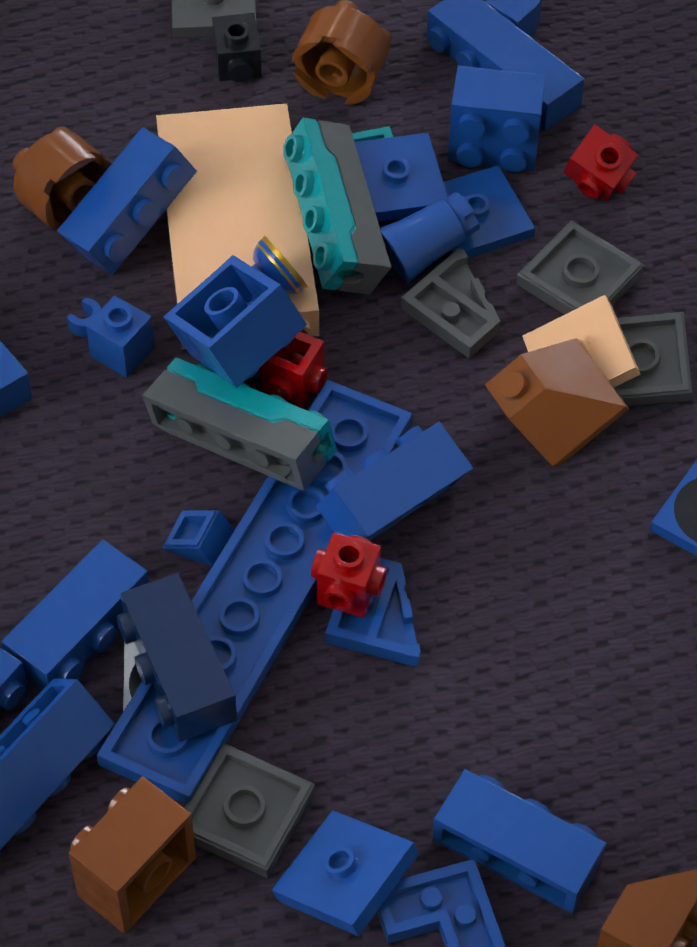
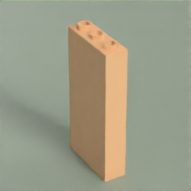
[156,103,319,350]

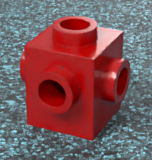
[563,124,639,201]
[258,332,328,409]
[311,532,387,618]

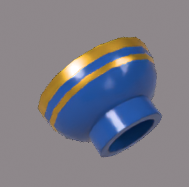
[252,235,308,295]

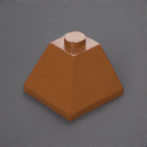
[485,338,629,468]

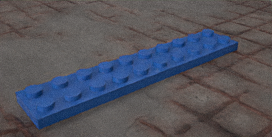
[97,380,413,804]

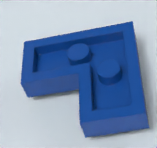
[377,859,506,947]

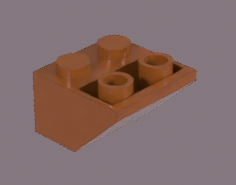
[597,869,697,947]

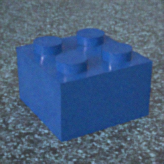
[448,65,546,172]
[163,255,307,388]

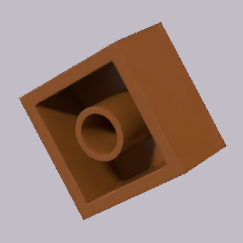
[68,776,196,934]

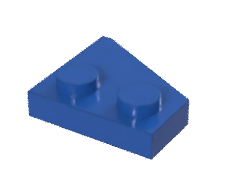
[325,558,421,668]

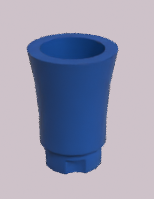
[380,192,480,284]

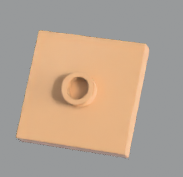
[522,295,641,387]

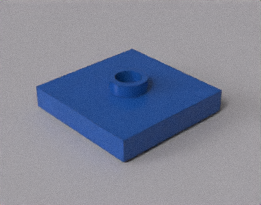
[355,133,448,221]
[443,165,535,258]
[271,810,419,936]

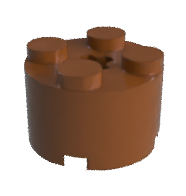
[292,0,392,105]
[12,126,112,233]

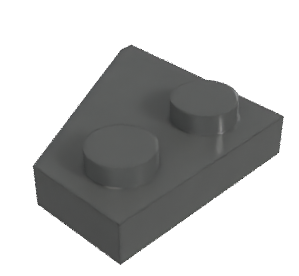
[401,247,501,359]

